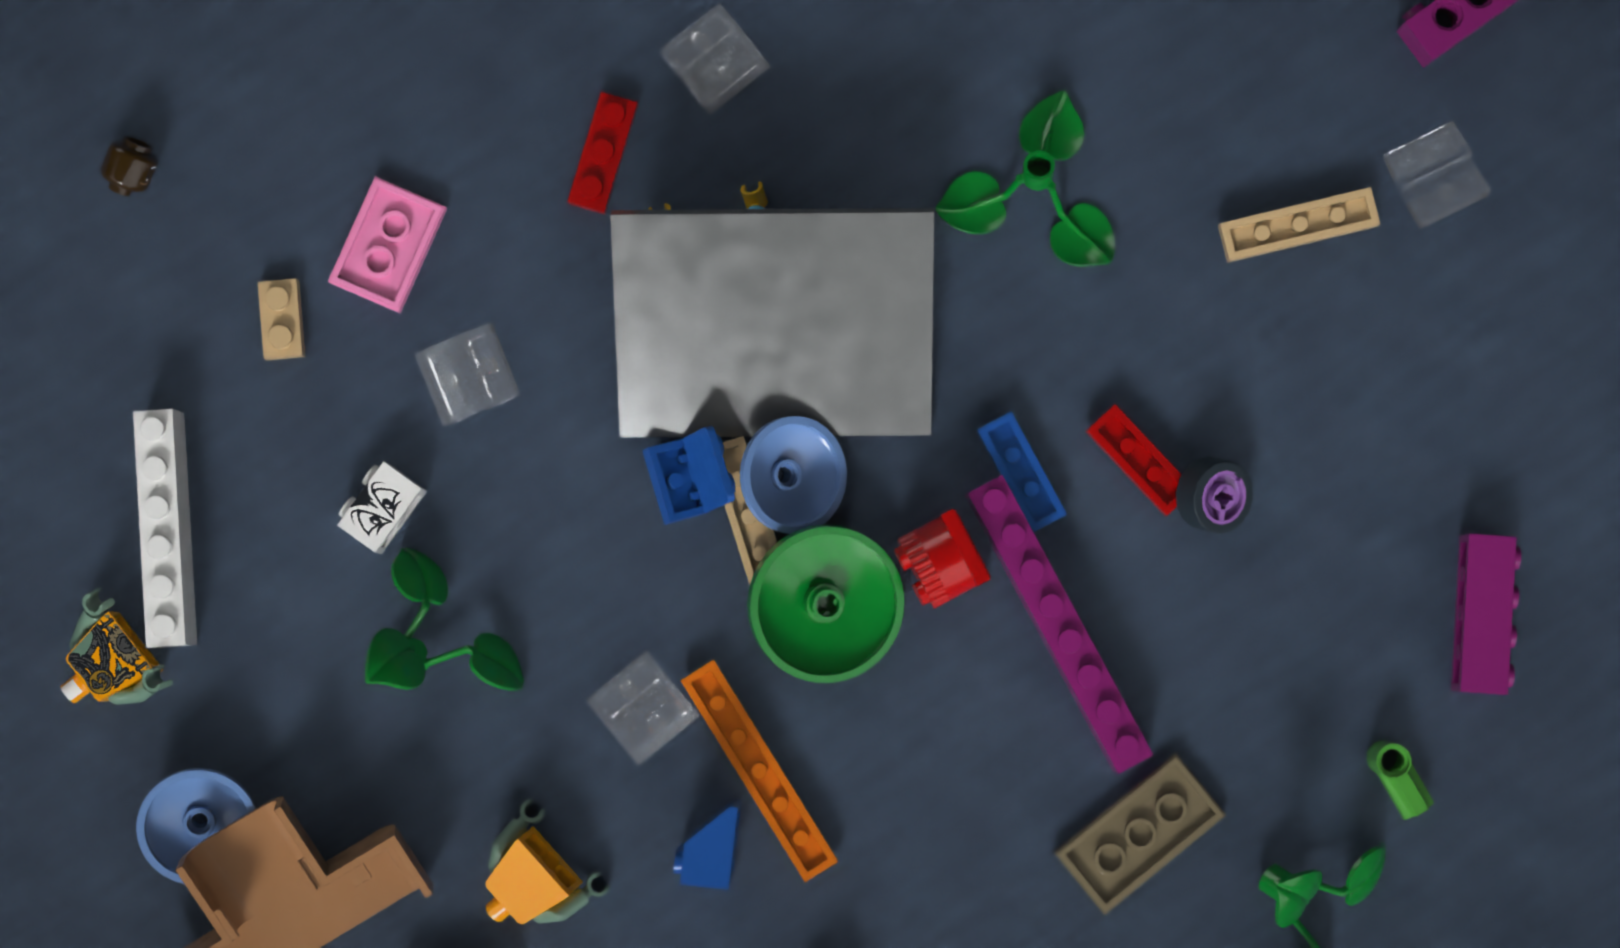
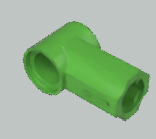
[1366,740,1434,820]

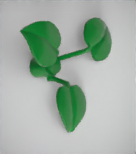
[936,91,1115,267]
[365,547,524,691]
[1259,842,1386,948]

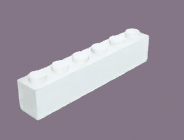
[133,409,197,648]

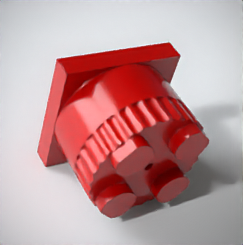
[893,509,991,609]

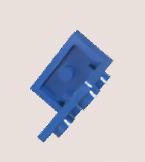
[642,426,735,525]

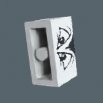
[337,461,427,554]

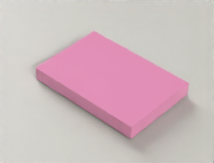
[327,176,447,314]

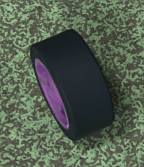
[1176,456,1253,534]

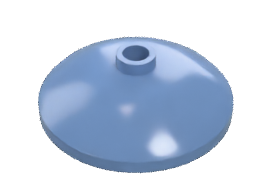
[740,416,847,534]
[136,768,256,884]

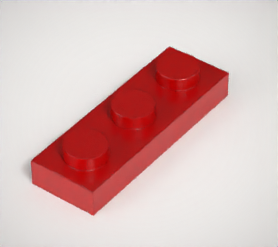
[567,92,639,215]
[1085,404,1182,517]

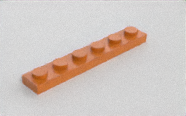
[680,660,839,882]

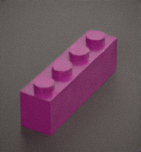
[1451,534,1521,695]

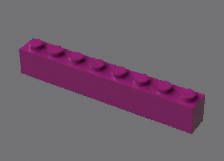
[965,475,1153,774]

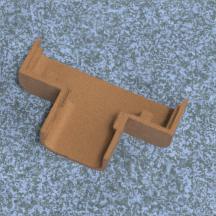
[175,796,434,948]

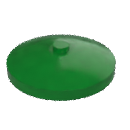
[747,525,904,683]

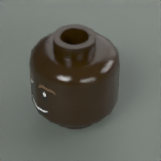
[100,136,159,197]

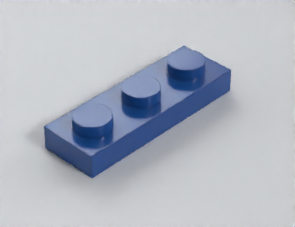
[976,411,1067,532]

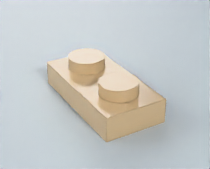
[258,278,305,360]

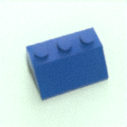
[673,799,742,890]

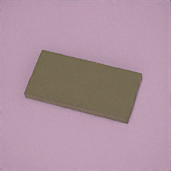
[1054,753,1226,915]

